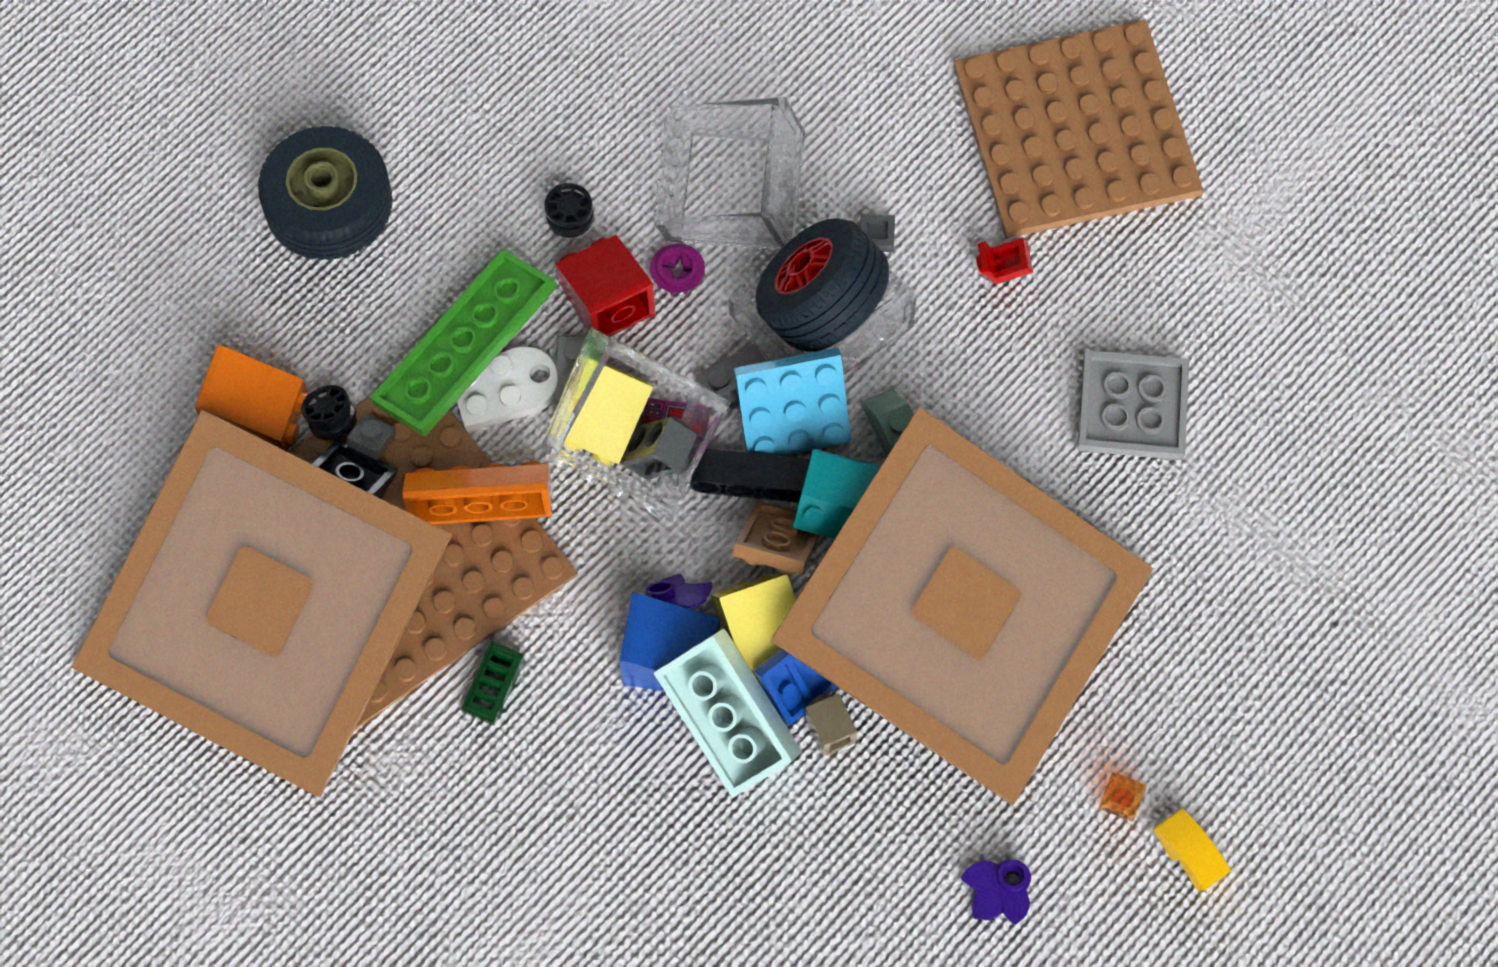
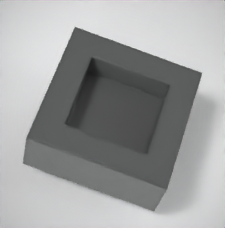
[860,214,895,252]
[347,413,396,460]

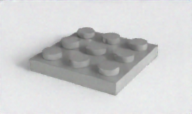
[1078,350,1190,460]

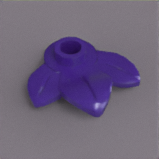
[645,574,713,608]
[961,859,1031,925]

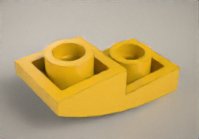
[1153,809,1232,891]

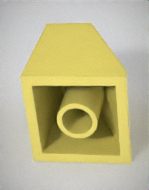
[554,356,654,467]
[710,572,796,683]

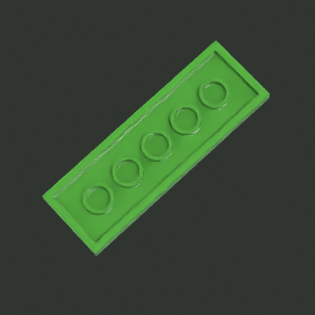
[369,249,557,437]

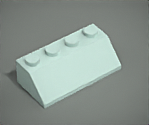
[654,628,802,798]

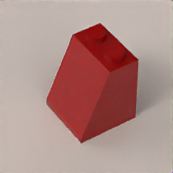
[555,235,655,344]

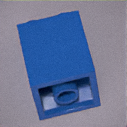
[620,593,720,691]

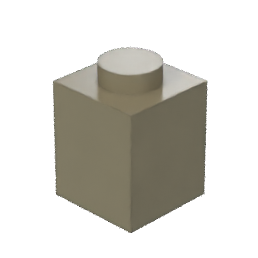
[805,693,857,757]

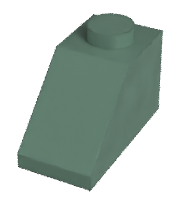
[861,389,914,457]

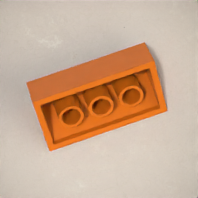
[402,461,552,525]

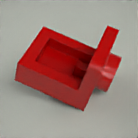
[976,237,1033,285]

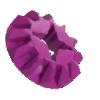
[650,243,705,295]

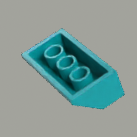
[792,448,880,539]

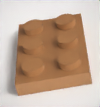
[732,501,821,575]

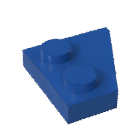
[754,648,837,726]

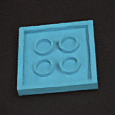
[734,348,851,456]

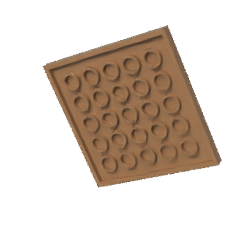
[953,19,1203,239]

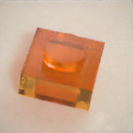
[1099,772,1147,822]

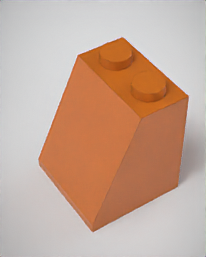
[195,345,310,451]

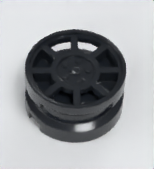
[544,183,594,238]
[301,385,357,440]

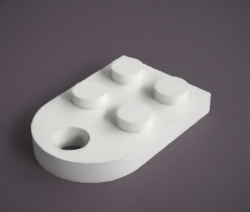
[457,347,558,432]

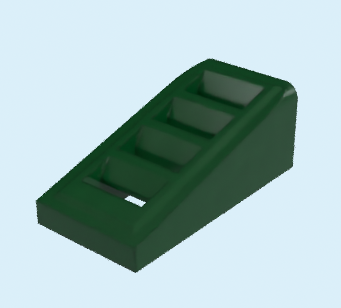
[461,641,525,726]

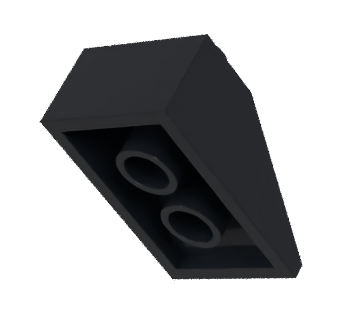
[312,438,398,499]

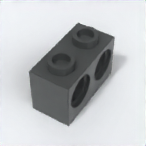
[620,417,697,480]

